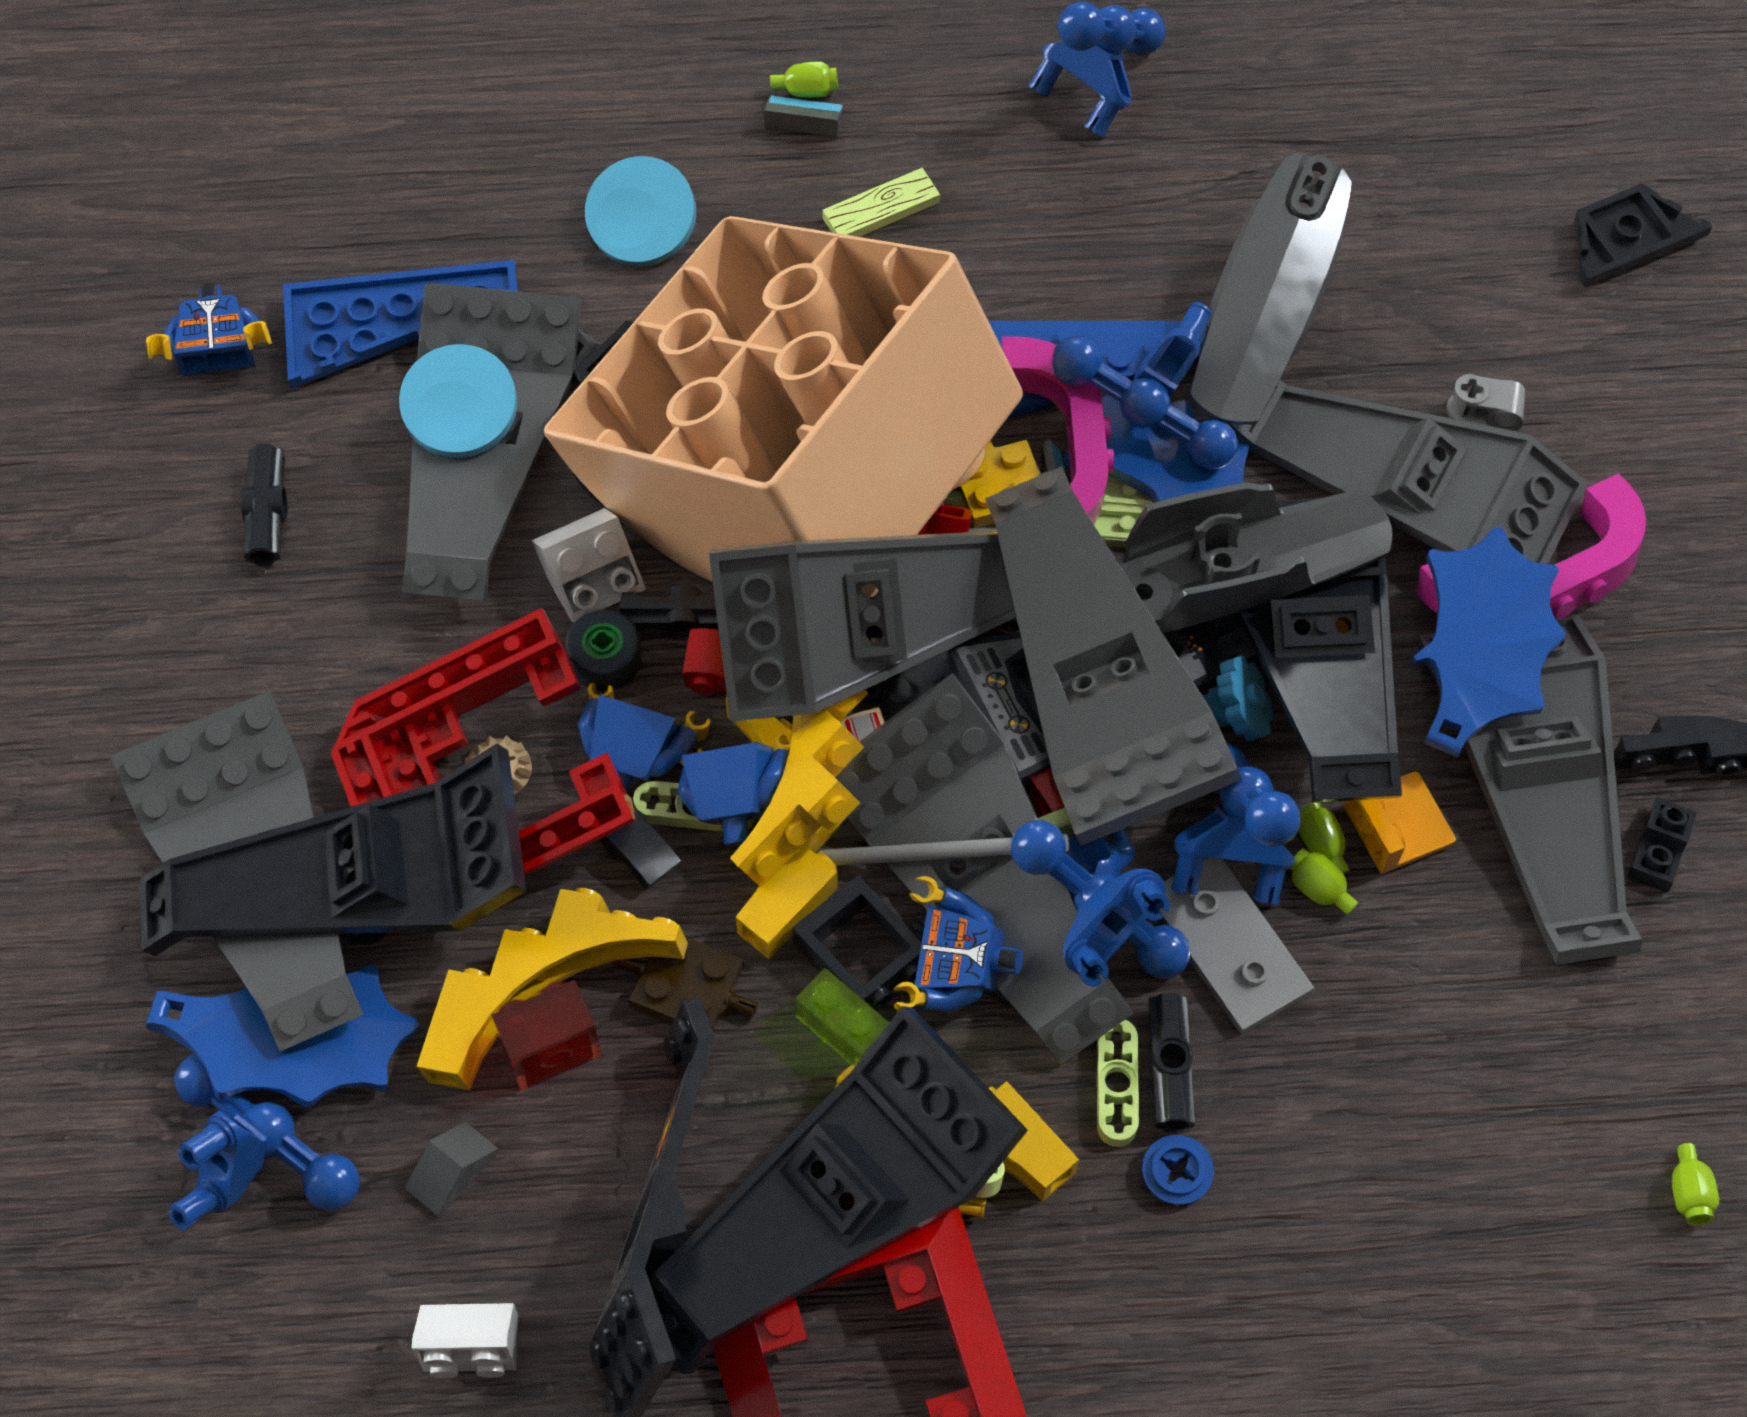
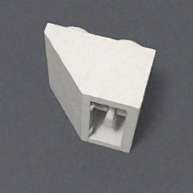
[532,508,646,622]
[412,1303,518,1378]

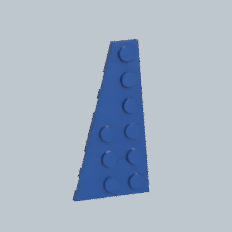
[283,260,518,389]
[989,321,1207,419]

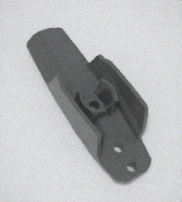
[1189,152,1352,425]
[1116,482,1392,633]

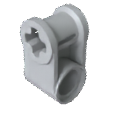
[1446,374,1525,431]

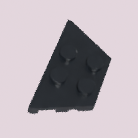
[1574,183,1713,287]

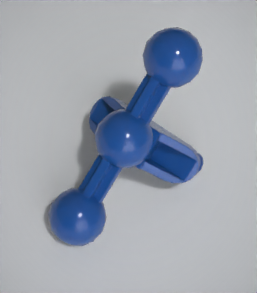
[1028,1,1166,137]
[1051,302,1238,470]
[1171,743,1301,904]
[1011,820,1190,987]
[169,1053,360,1231]

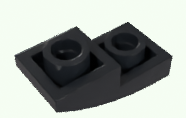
[1627,797,1697,893]
[599,810,681,889]

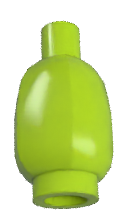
[770,62,838,98]
[1298,802,1350,874]
[1289,848,1359,915]
[1672,1143,1719,1226]

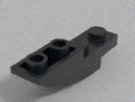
[1614,715,1747,777]

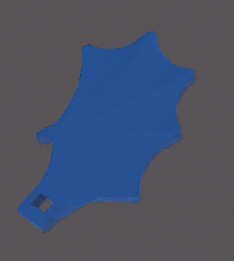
[1063,394,1249,503]
[1412,526,1566,758]
[146,965,420,1108]

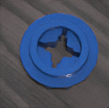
[1141,1135,1214,1207]

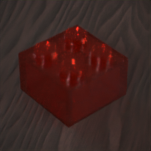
[491,980,602,1091]

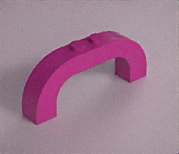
[1001,337,1114,524]
[1416,473,1646,619]

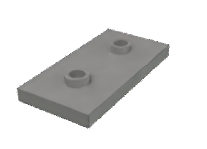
[1160,857,1314,1035]

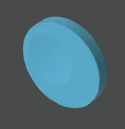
[585,156,696,267]
[399,344,517,458]

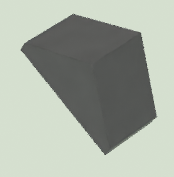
[405,1122,499,1218]

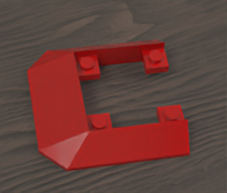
[331,608,635,876]
[713,1194,1027,1417]

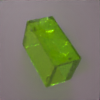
[795,968,889,1065]

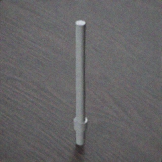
[819,833,1069,866]

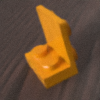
[1342,771,1456,874]

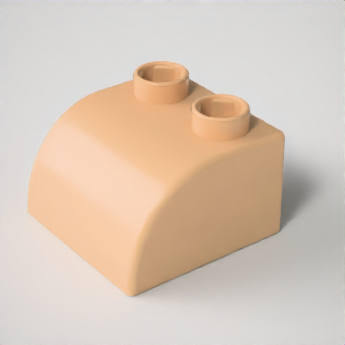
[544,216,1023,597]

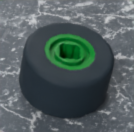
[566,610,642,691]

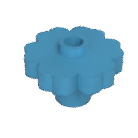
[1202,655,1274,742]

